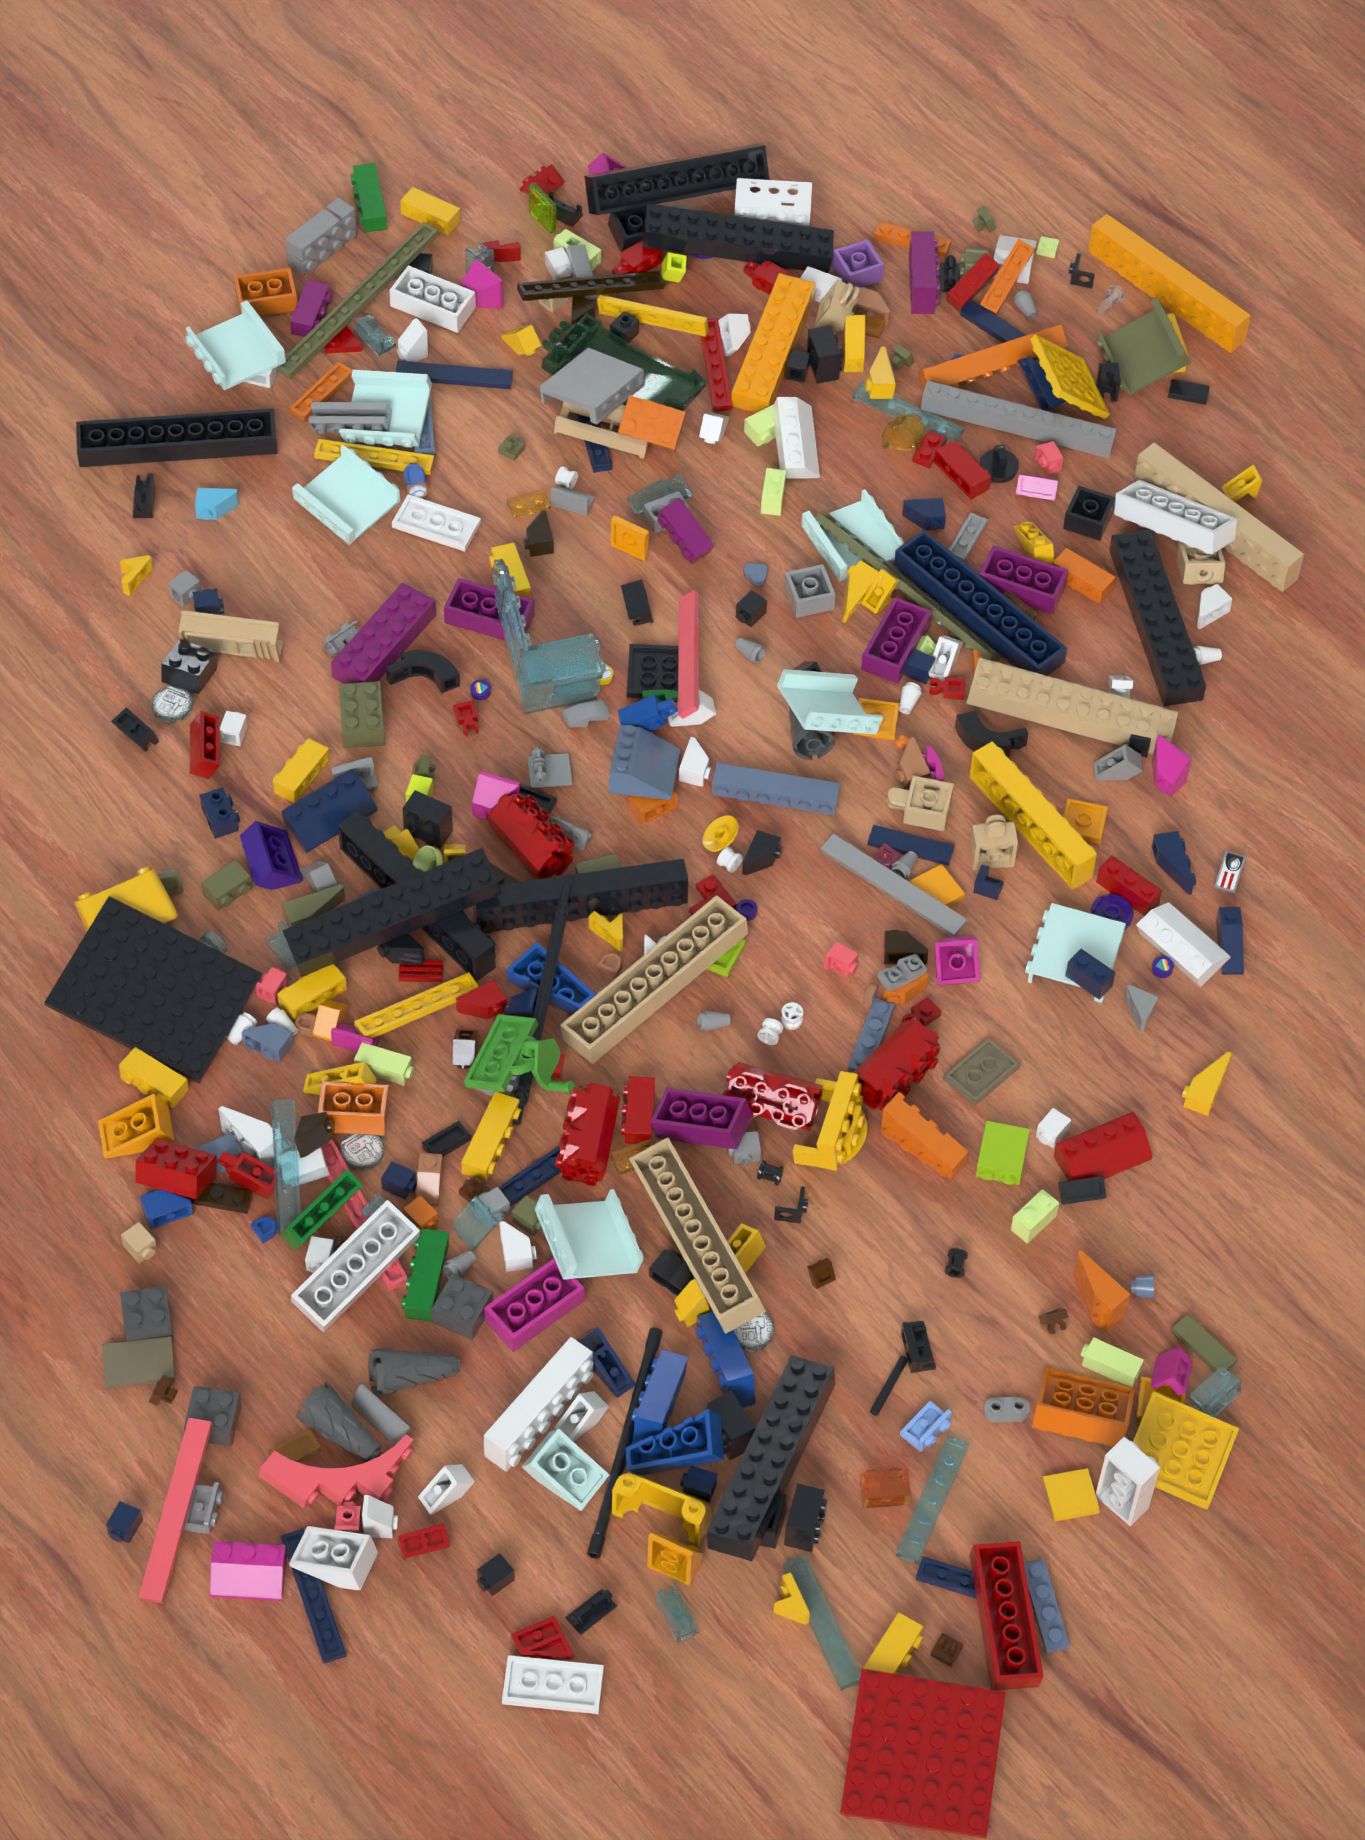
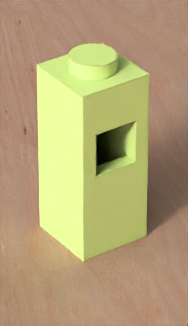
[553,229,601,271]
[354,1042,414,1086]
[1081,1337,1144,1387]

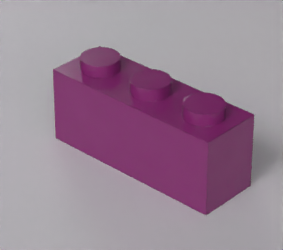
[290,280,332,337]
[657,497,715,564]

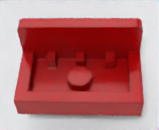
[520,164,565,203]

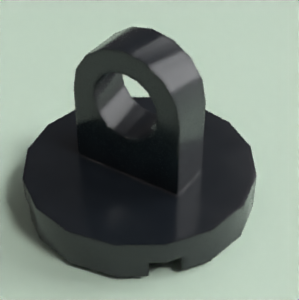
[979,444,1019,483]

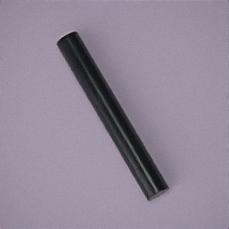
[870,1356,908,1416]

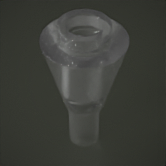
[1096,285,1125,315]

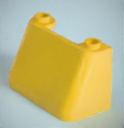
[74,866,178,932]
[612,1473,713,1548]

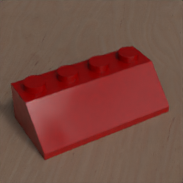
[1054,1111,1153,1181]

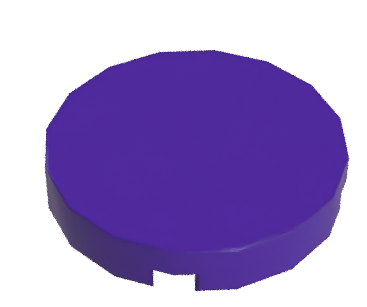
[1091,894,1134,930]

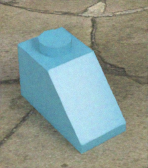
[195,488,238,520]

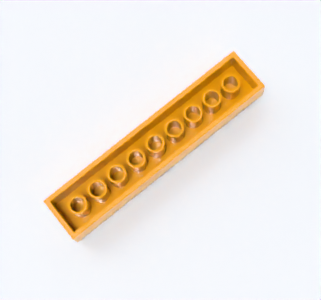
[1088,214,1251,353]

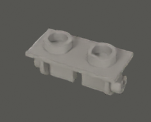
[321,620,360,656]
[550,816,593,851]

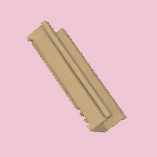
[554,402,649,459]
[178,610,284,662]

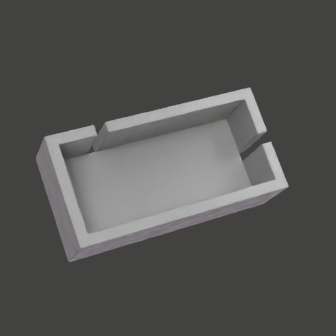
[285,197,357,276]

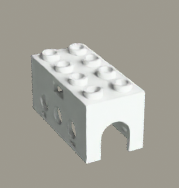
[735,178,812,227]

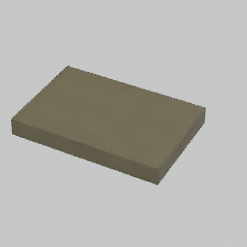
[943,1037,1020,1106]
[102,1336,175,1389]

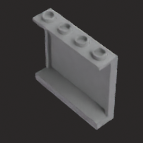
[540,348,645,424]

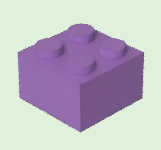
[832,239,884,288]

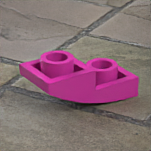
[922,746,944,782]

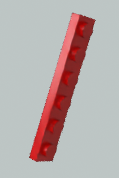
[700,318,732,412]

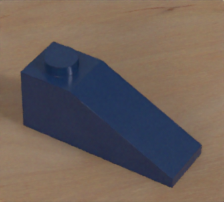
[1017,356,1066,411]
[1216,907,1244,975]
[576,1327,635,1398]

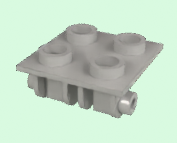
[527,747,572,788]

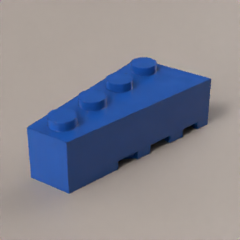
[506,942,596,1015]
[695,1312,756,1408]
[631,1350,688,1445]
[626,1409,724,1476]

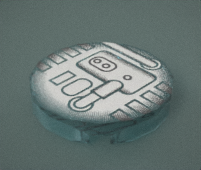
[152,686,193,723]
[341,1134,385,1171]
[733,1312,775,1352]

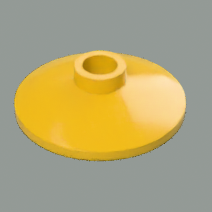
[702,815,739,852]

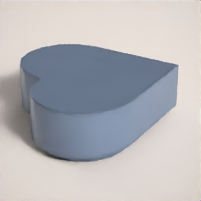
[743,563,767,586]

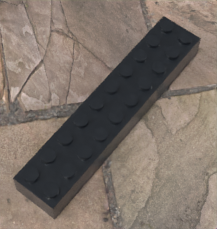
[584,144,770,215]
[642,203,834,273]
[76,409,277,467]
[1109,529,1206,707]
[338,811,496,982]
[282,848,502,977]
[473,859,688,933]
[706,1355,835,1561]

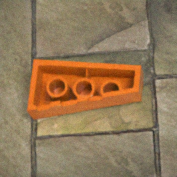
[880,1092,969,1180]

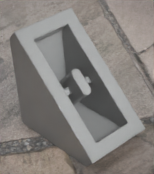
[300,861,337,892]
[1124,985,1159,1032]

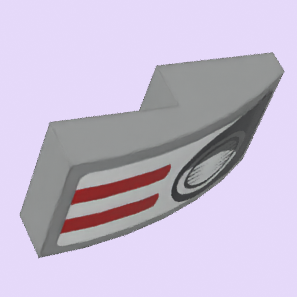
[1214,851,1246,894]

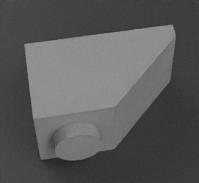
[1093,744,1143,781]

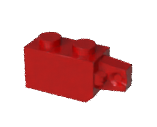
[612,240,662,275]
[744,261,797,295]
[217,1151,282,1199]

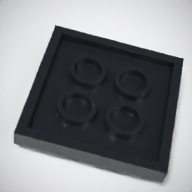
[627,644,679,698]

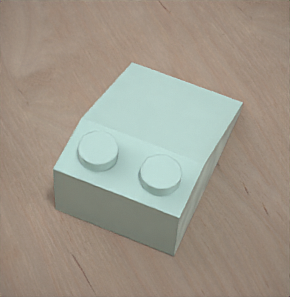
[521,1428,609,1511]

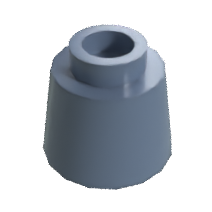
[1131,1274,1155,1299]

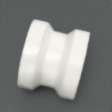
[555,466,578,490]
[717,846,743,873]
[781,1002,803,1030]
[757,1018,784,1045]

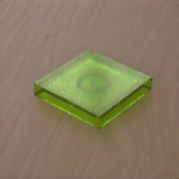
[529,182,556,234]

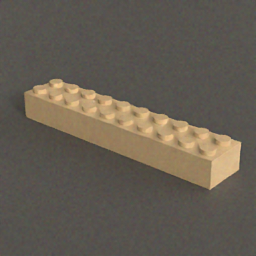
[1134,443,1304,592]
[967,657,1178,755]
[560,895,748,1064]
[629,1137,766,1334]

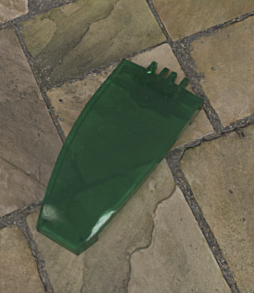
[541,313,706,411]

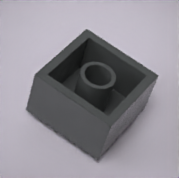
[431,1273,493,1340]
[120,1286,173,1341]
[184,1386,241,1446]

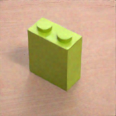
[976,1121,1030,1185]

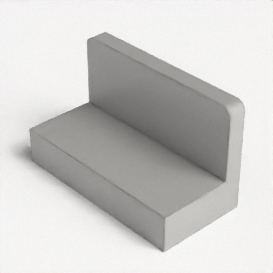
[550,486,594,516]

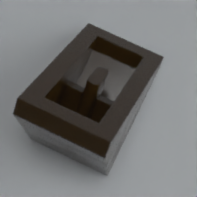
[571,296,595,333]

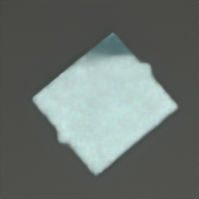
[451,1196,499,1250]

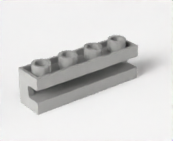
[309,402,392,434]

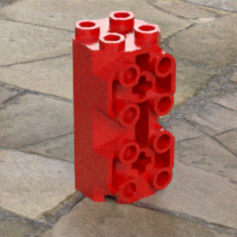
[486,793,575,879]
[853,1017,940,1110]
[723,1062,823,1131]
[555,1083,620,1186]

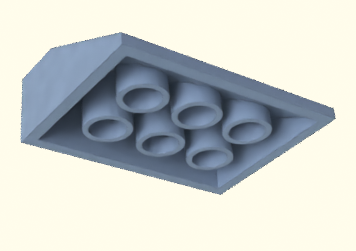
[608,725,681,800]

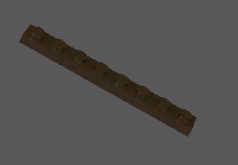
[517,271,665,301]

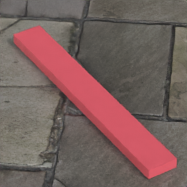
[678,590,699,719]
[321,1139,407,1291]
[139,1418,213,1604]

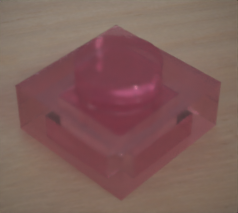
[871,843,901,869]

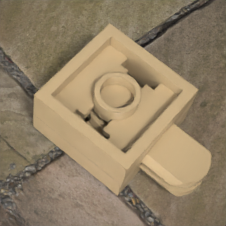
[813,279,860,334]
[1176,542,1225,585]
[887,776,954,831]
[969,815,1018,870]

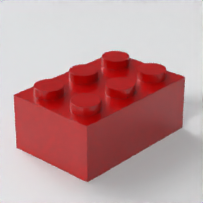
[135,1139,217,1199]

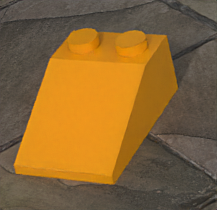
[98,1094,174,1159]
[647,1533,703,1586]

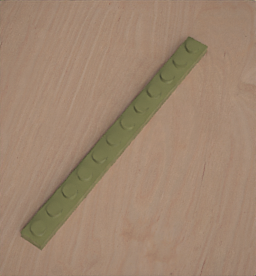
[275,222,439,379]
[816,513,1001,662]

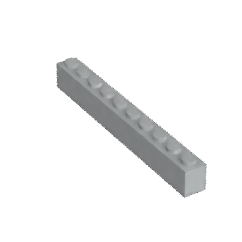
[920,381,1117,458]

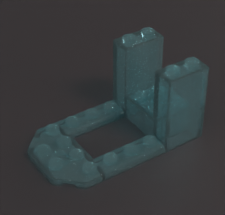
[492,559,606,714]

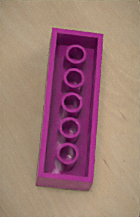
[331,583,436,684]

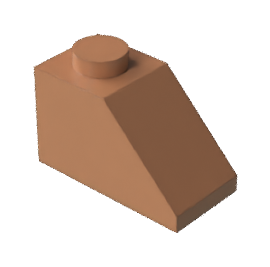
[852,287,890,326]
[896,737,930,788]
[416,1153,443,1206]

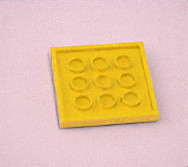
[1030,334,1110,419]
[1133,1391,1239,1510]

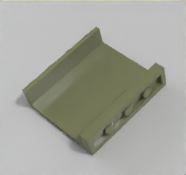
[1096,297,1191,396]

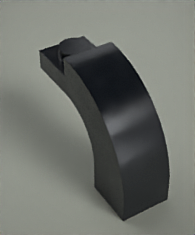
[386,650,460,694]
[955,711,1028,757]

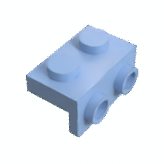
[900,1401,952,1452]

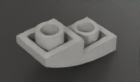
[561,700,610,728]
[877,954,928,992]

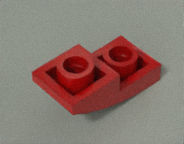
[480,240,521,262]

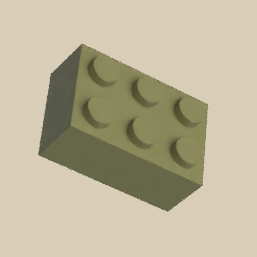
[339,681,385,748]

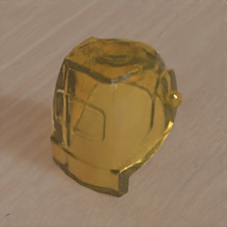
[882,414,926,451]

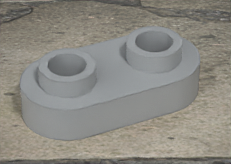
[983,1397,1030,1423]

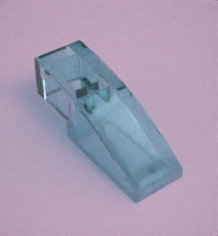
[627,474,693,515]

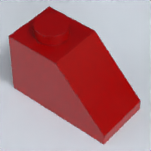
[456,980,507,1019]

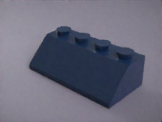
[281,769,378,853]

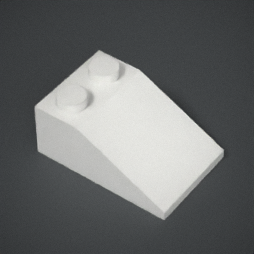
[993,235,1037,284]
[218,1106,284,1168]
[289,1526,378,1591]

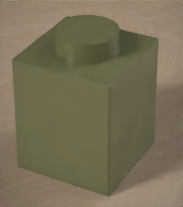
[512,1196,543,1236]

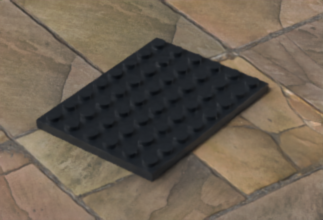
[44,896,262,1084]

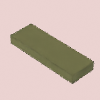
[1171,1314,1237,1377]

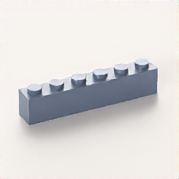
[712,763,840,815]

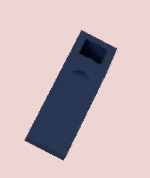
[1151,831,1196,895]

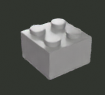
[784,564,835,618]

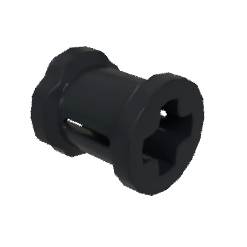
[757,1160,784,1186]
[944,1248,968,1278]

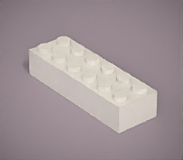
[1114,480,1237,554]
[291,1200,420,1333]
[484,1337,593,1472]

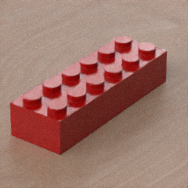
[969,1541,1044,1690]

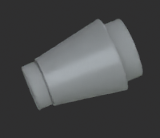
[1014,290,1038,319]
[735,638,766,663]
[891,851,918,879]
[697,1010,730,1032]
[443,1250,476,1279]

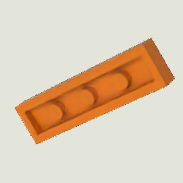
[874,221,951,258]
[980,239,1035,315]
[289,361,353,422]

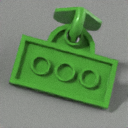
[464,1014,576,1094]

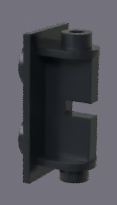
[940,255,959,292]
[565,1589,617,1635]

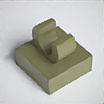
[972,206,996,232]
[891,343,915,370]
[498,434,525,461]
[412,754,436,779]
[158,869,184,895]

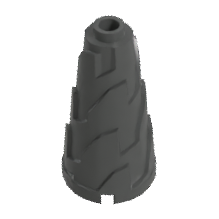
[789,706,834,760]
[368,1348,460,1395]
[296,1382,382,1462]

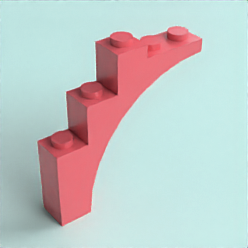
[259,1434,414,1509]

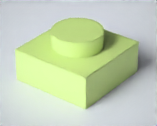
[1036,236,1059,258]
[916,635,937,656]

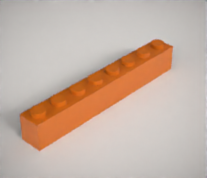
[917,324,1068,392]

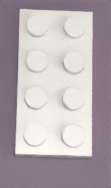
[392,494,481,552]
[502,1655,604,1714]

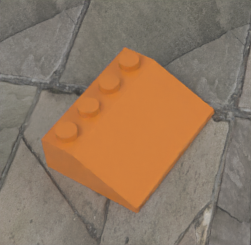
[1032,1367,1135,1447]

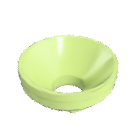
[413,846,444,872]

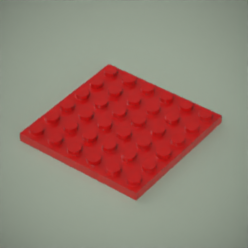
[840,1668,1006,1839]

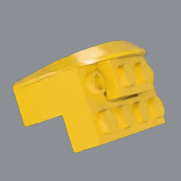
[793,1071,867,1171]

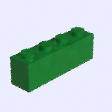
[350,163,387,233]
[280,1169,363,1251]
[401,1228,449,1322]

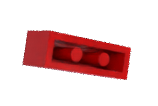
[946,253,1000,312]
[934,440,991,500]
[190,711,220,779]
[1096,855,1162,916]
[621,1076,655,1145]

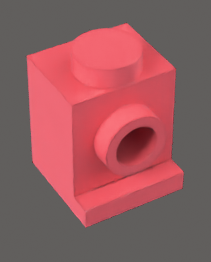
[1034,441,1064,475]
[824,941,859,977]
[255,967,288,1005]
[335,1501,361,1534]

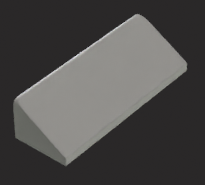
[566,245,599,301]
[351,1384,411,1445]

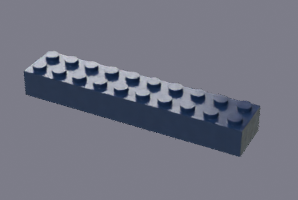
[894,530,1067,676]

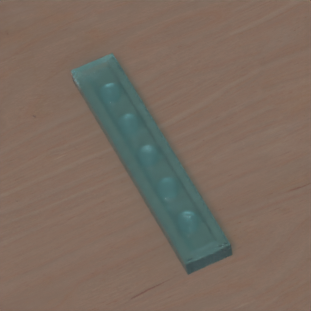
[852,381,964,443]
[271,1099,301,1235]
[896,1435,969,1564]
[783,1556,861,1690]

